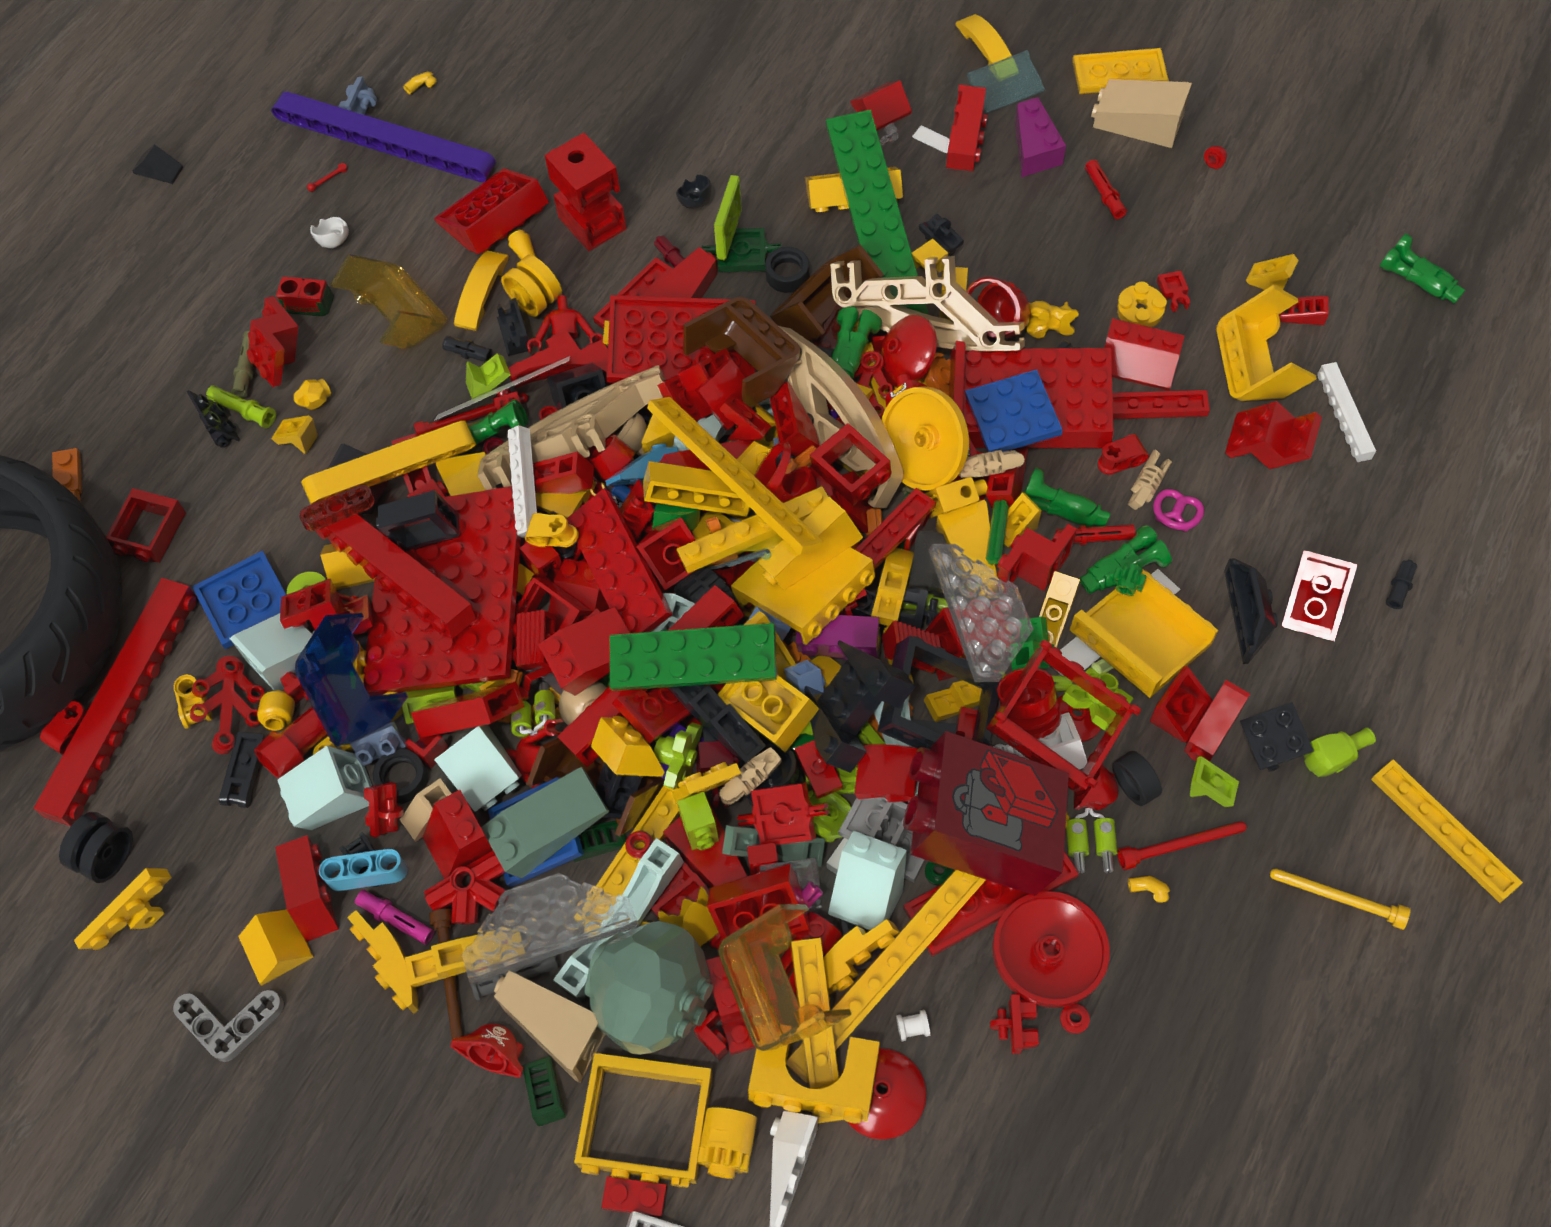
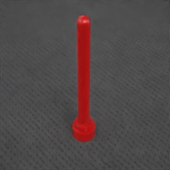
[413,393,528,436]
[1117,821,1247,871]

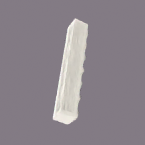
[1318,362,1376,462]
[508,425,537,538]

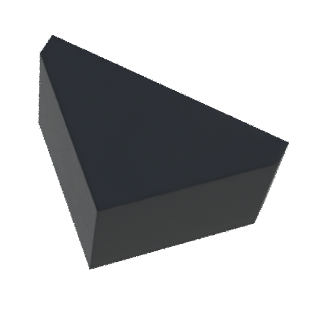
[132,144,183,184]

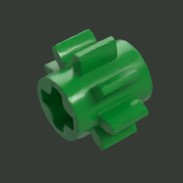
[1112,563,1147,596]

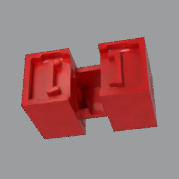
[545,133,627,252]

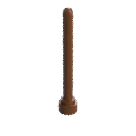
[429,909,463,1039]

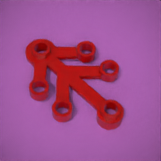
[826,351,894,425]
[190,656,264,755]

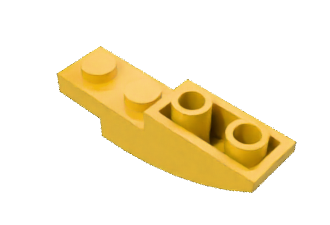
[871,548,914,626]
[347,910,418,1014]
[823,919,899,1000]
[405,929,526,988]

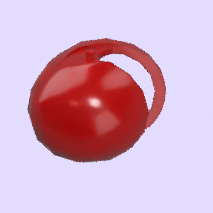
[966,277,1031,339]
[754,443,818,503]

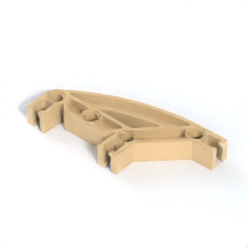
[830,256,1025,351]
[779,326,903,508]
[478,365,666,490]

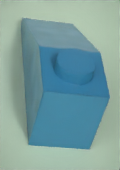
[606,444,678,486]

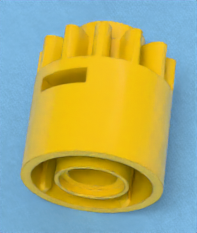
[697,1107,757,1179]

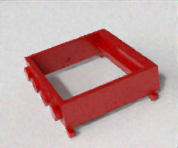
[986,640,1141,793]

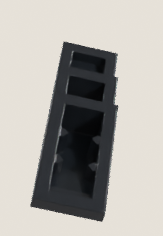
[667,685,766,764]

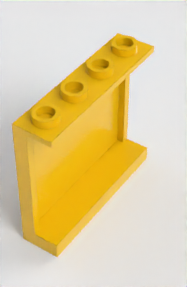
[731,547,875,645]
[1070,570,1218,698]

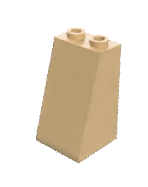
[1091,79,1192,148]
[494,971,606,1083]

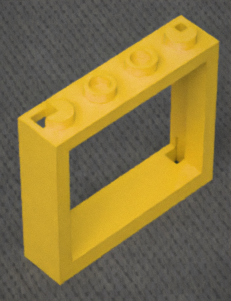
[574,1053,713,1188]

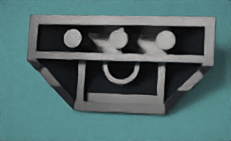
[1224,558,1278,664]

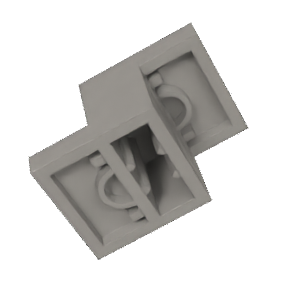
[839,797,925,883]

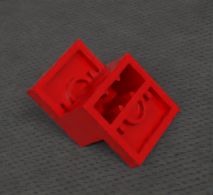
[247,296,298,387]
[657,348,731,422]
[1225,401,1322,469]
[997,524,1077,596]
[280,578,373,645]
[706,944,783,1056]

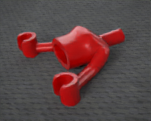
[527,295,603,355]
[505,718,563,788]

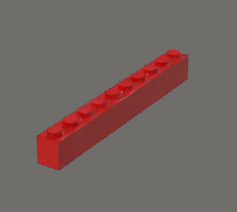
[33,578,197,827]

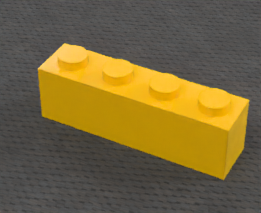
[643,461,750,517]

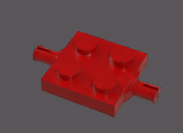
[737,782,829,845]

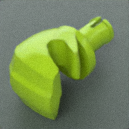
[1304,727,1376,777]

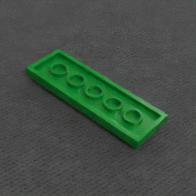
[610,623,777,691]

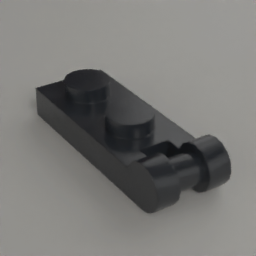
[219,732,266,808]

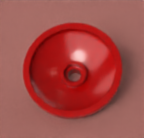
[879,315,937,387]
[841,1048,926,1140]

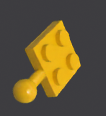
[672,762,741,804]

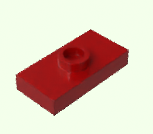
[795,740,843,799]

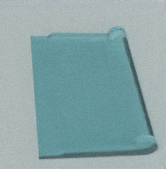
[967,50,1045,113]
[707,549,771,569]

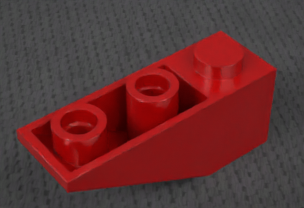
[986,448,1028,511]

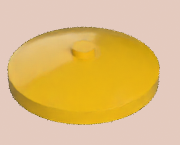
[881,386,969,490]

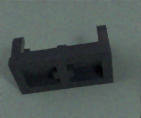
[497,298,529,357]

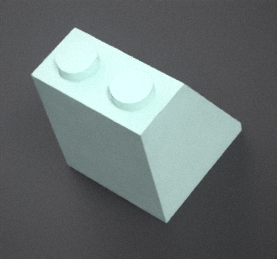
[230,613,326,691]
[434,724,522,812]
[278,746,372,830]
[828,831,907,930]

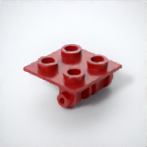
[619,479,655,541]

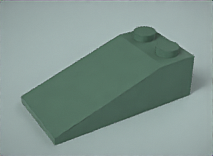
[481,767,609,879]

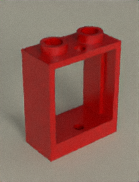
[809,423,892,506]
[106,488,186,563]
[514,577,593,630]

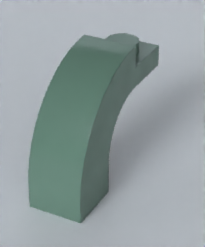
[722,825,825,867]

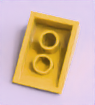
[718,675,819,752]

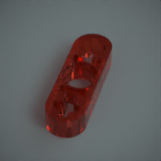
[299,485,375,531]

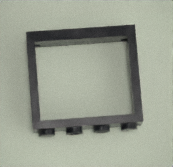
[878,635,1002,749]

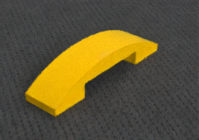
[956,14,1018,82]
[454,250,509,331]

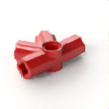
[424,850,508,925]

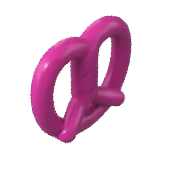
[1153,489,1205,532]

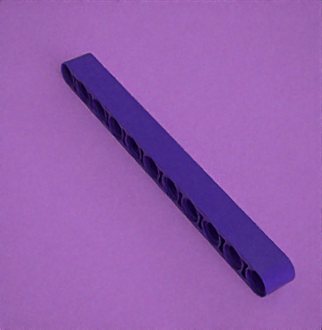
[271,91,496,182]

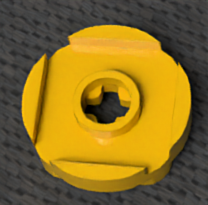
[1117,282,1167,327]

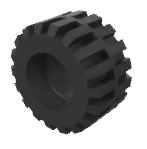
[674,566,740,608]

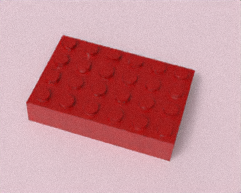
[963,348,1113,448]

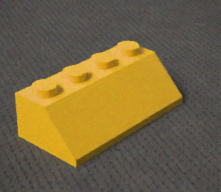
[805,167,903,212]

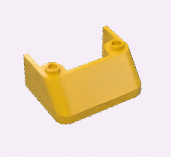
[1217,285,1317,401]

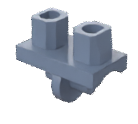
[339,76,377,115]
[350,722,406,766]

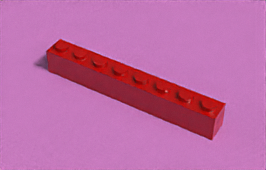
[312,498,476,639]
[557,585,744,767]

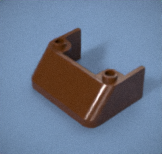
[770,245,884,342]
[683,297,800,408]
[526,738,665,837]

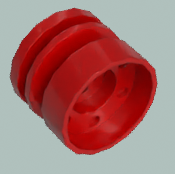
[997,668,1062,739]

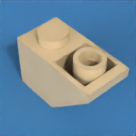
[400,778,452,842]

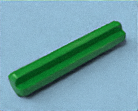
[986,499,1009,565]

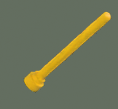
[1270,869,1411,930]

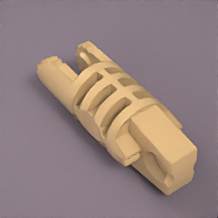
[959,450,1025,478]
[1128,450,1172,510]
[719,747,782,806]

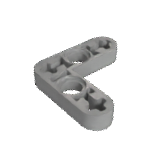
[173,990,284,1062]

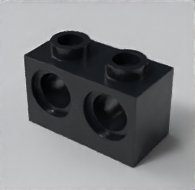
[595,762,643,819]

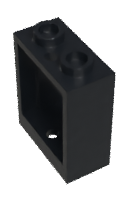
[376,490,460,551]

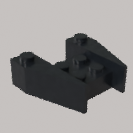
[804,640,915,773]

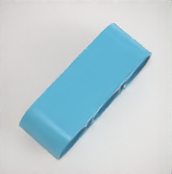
[319,849,408,891]

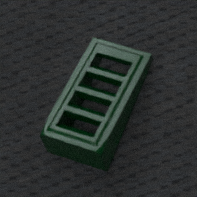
[573,821,626,863]
[522,1056,566,1126]

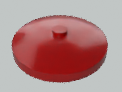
[992,891,1110,1008]

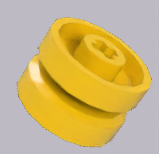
[501,255,562,317]

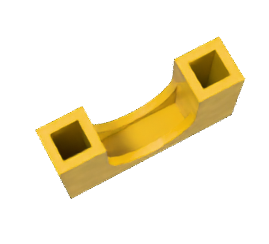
[748,1022,880,1123]

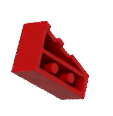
[946,85,988,171]
[275,835,339,942]

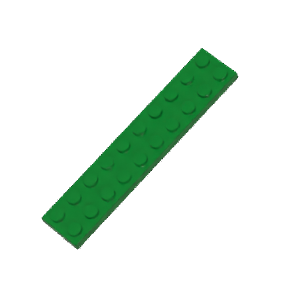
[825,109,929,332]

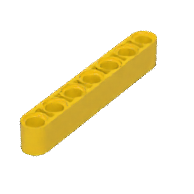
[301,421,476,506]

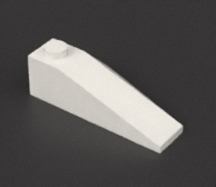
[993,712,1087,770]
[770,1111,818,1227]

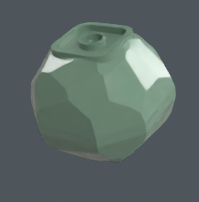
[584,921,713,1055]

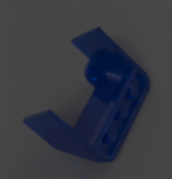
[295,613,408,746]

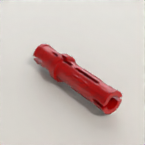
[1084,159,1127,219]
[1055,524,1135,546]

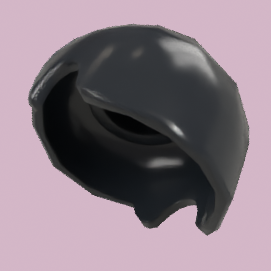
[676,174,712,209]

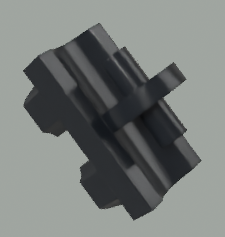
[919,213,964,256]
[899,583,942,629]

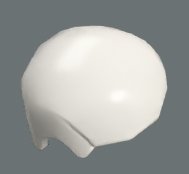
[310,217,349,249]

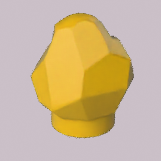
[293,379,331,410]

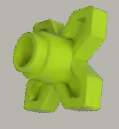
[1062,667,1133,730]
[654,722,703,789]

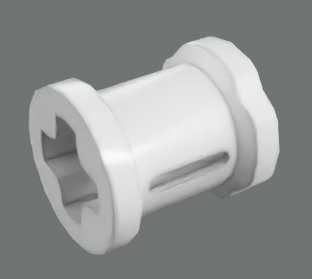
[896,1010,930,1042]

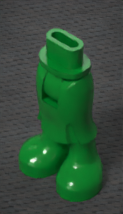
[1379,233,1466,304]
[831,307,883,379]
[467,399,529,445]
[1023,467,1111,527]
[1079,525,1172,594]

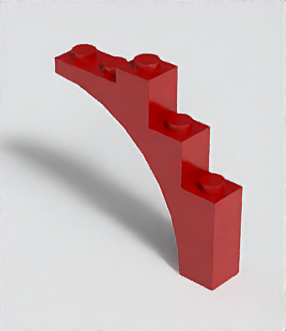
[508,330,650,414]

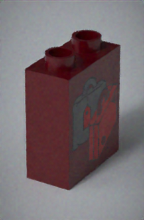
[903,731,1069,896]

